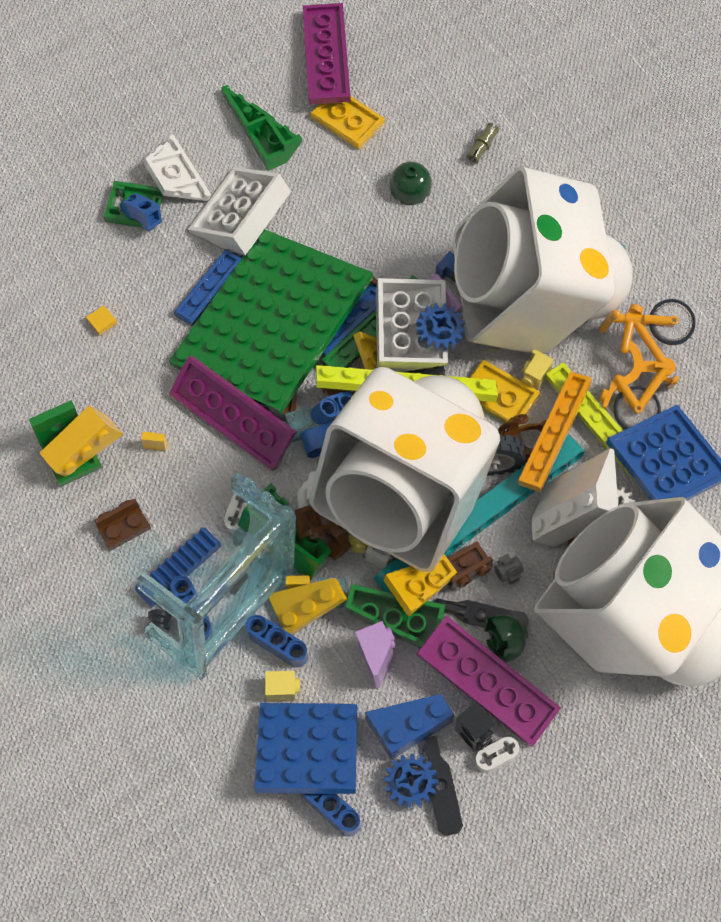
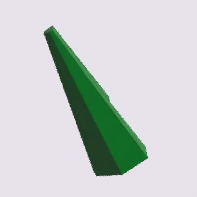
[221,85,302,171]

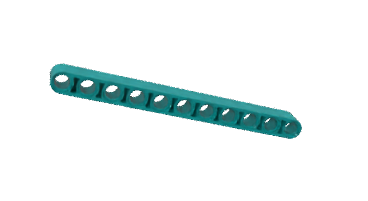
[374,434,585,593]

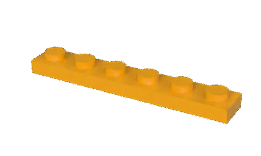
[519,371,592,492]

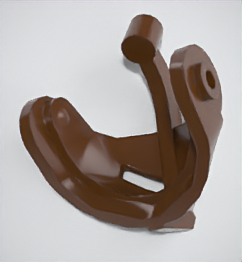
[498,414,547,463]

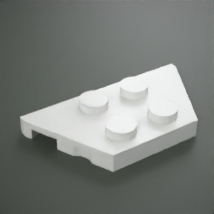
[144,135,211,201]

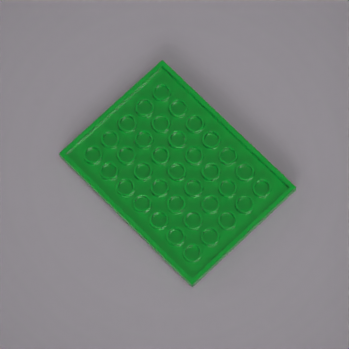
[169,229,374,415]

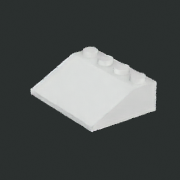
[188,167,291,255]
[376,278,448,372]
[532,448,618,547]

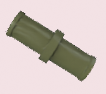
[467,122,499,163]

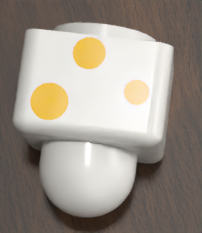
[309,367,500,572]

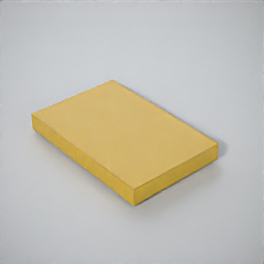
[310,96,385,150]
[470,360,540,423]

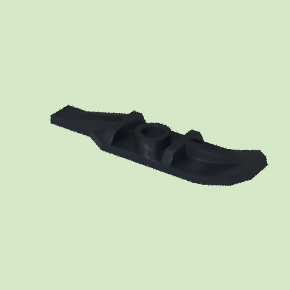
[435,598,529,629]
[424,736,463,836]

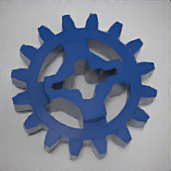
[415,303,466,352]
[384,753,439,810]

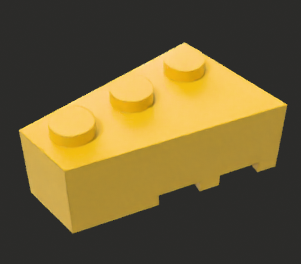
[40,405,124,477]

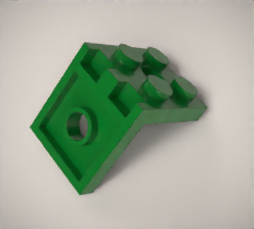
[28,400,102,487]

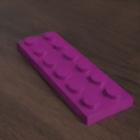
[302,3,351,105]
[169,356,297,470]
[416,615,561,747]

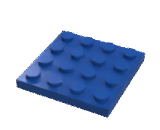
[606,404,721,501]
[254,703,357,794]

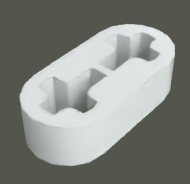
[224,490,253,534]
[475,737,519,773]

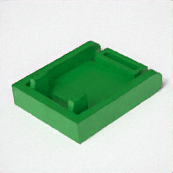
[104,181,163,229]

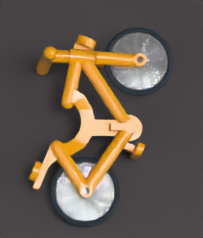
[599,299,696,430]

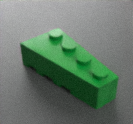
[238,483,332,580]
[346,584,445,649]

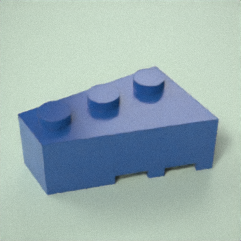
[365,694,454,760]

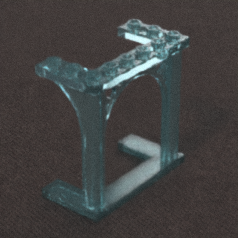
[137,473,296,681]

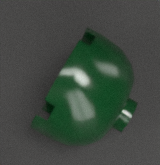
[390,161,432,205]
[484,614,528,663]

